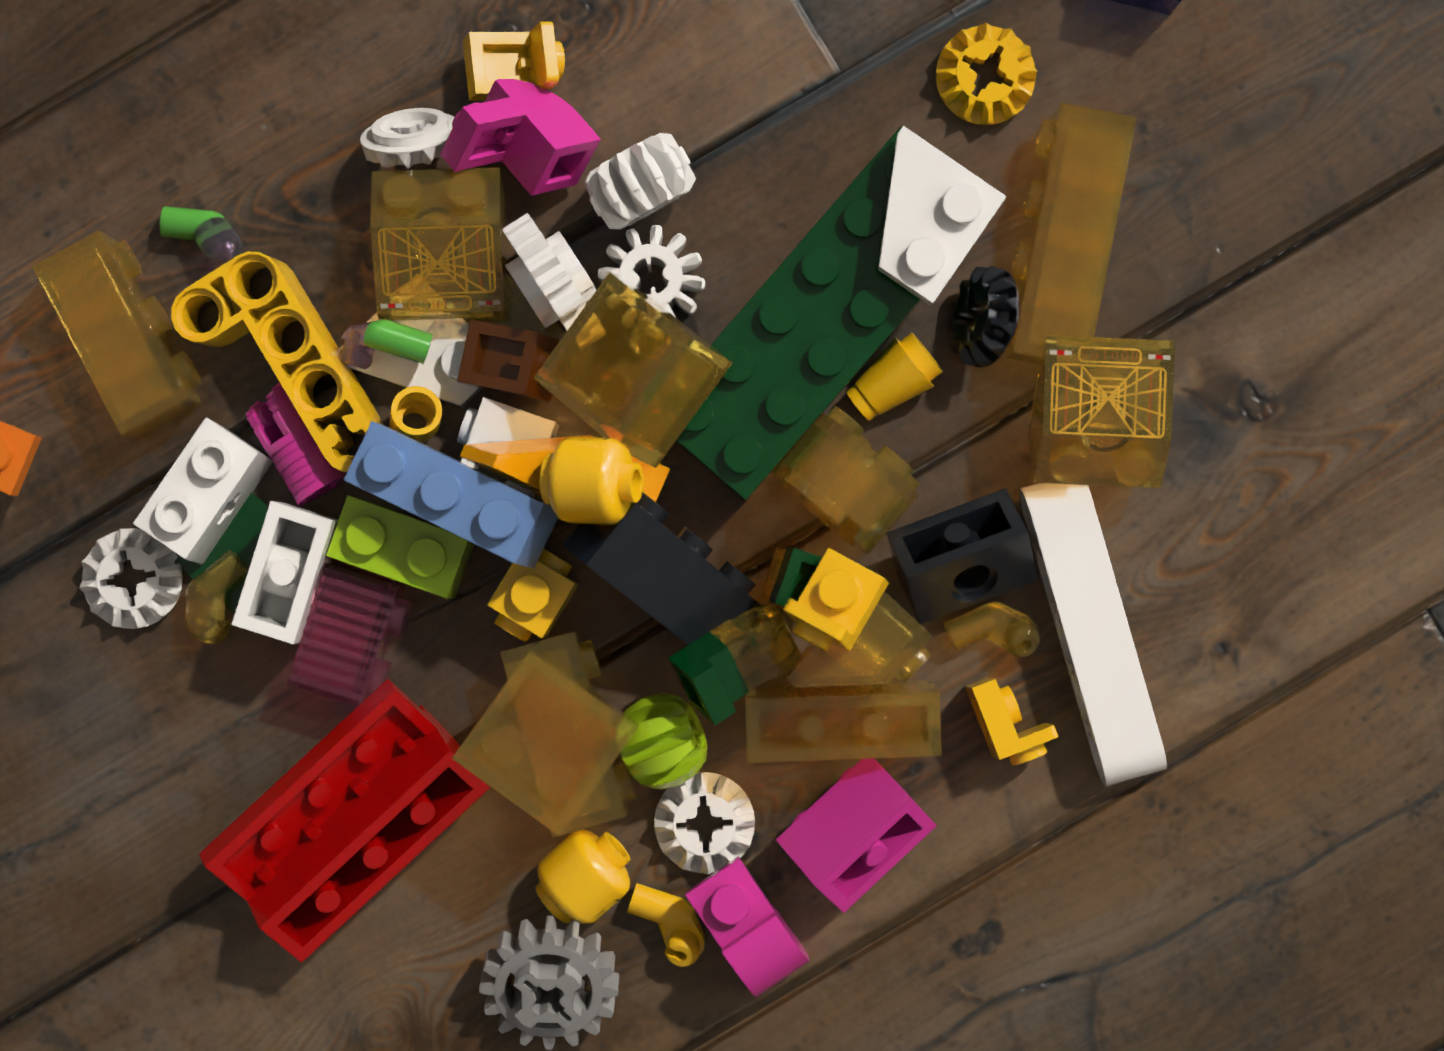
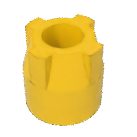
[389,386,442,444]

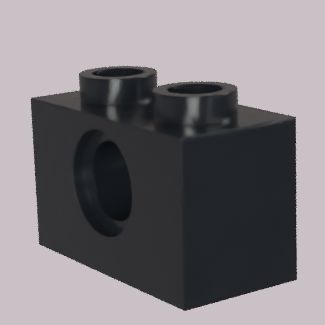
[886,488,1038,625]

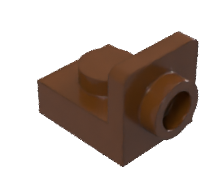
[457,319,565,402]

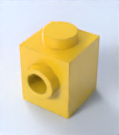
[487,549,579,642]

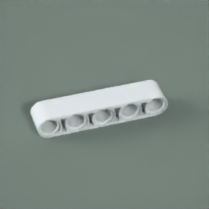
[1019,471,1167,787]

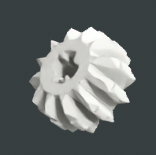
[585,133,696,230]
[598,225,705,334]

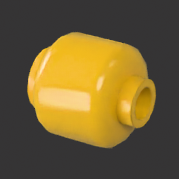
[540,437,643,525]
[535,829,631,924]

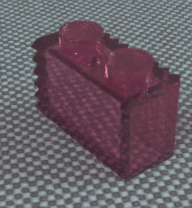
[287,563,411,707]

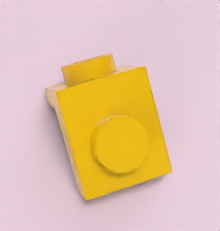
[462,22,565,101]

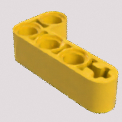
[171,251,385,472]

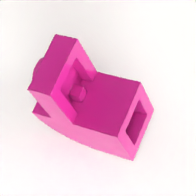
[440,79,601,196]
[685,856,810,997]

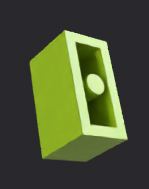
[326,495,474,599]

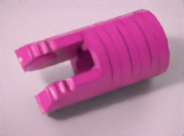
[245,382,346,506]

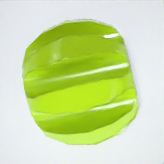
[616,693,707,790]

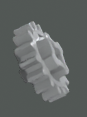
[479,916,619,1050]

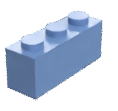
[344,421,558,569]

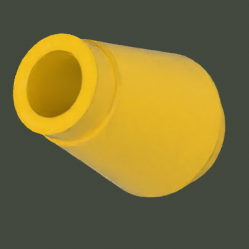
[846,332,943,421]

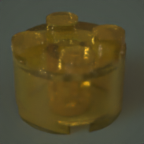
[771,406,920,556]

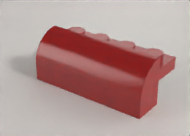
[199,679,490,963]

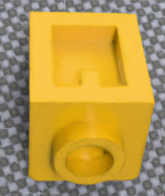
[783,548,889,652]
[964,677,1058,766]

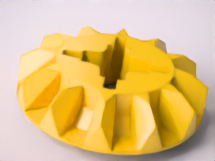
[936,23,1037,125]

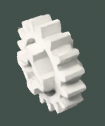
[502,213,602,346]

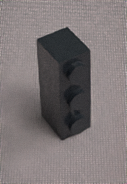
[563,492,767,654]

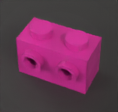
[776,753,937,913]

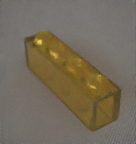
[1006,103,1137,372]

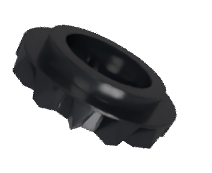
[947,266,1019,368]

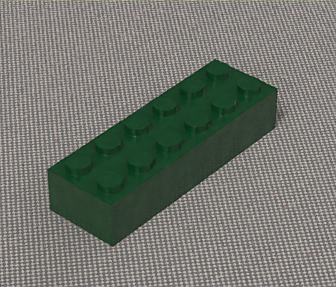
[649,126,997,502]

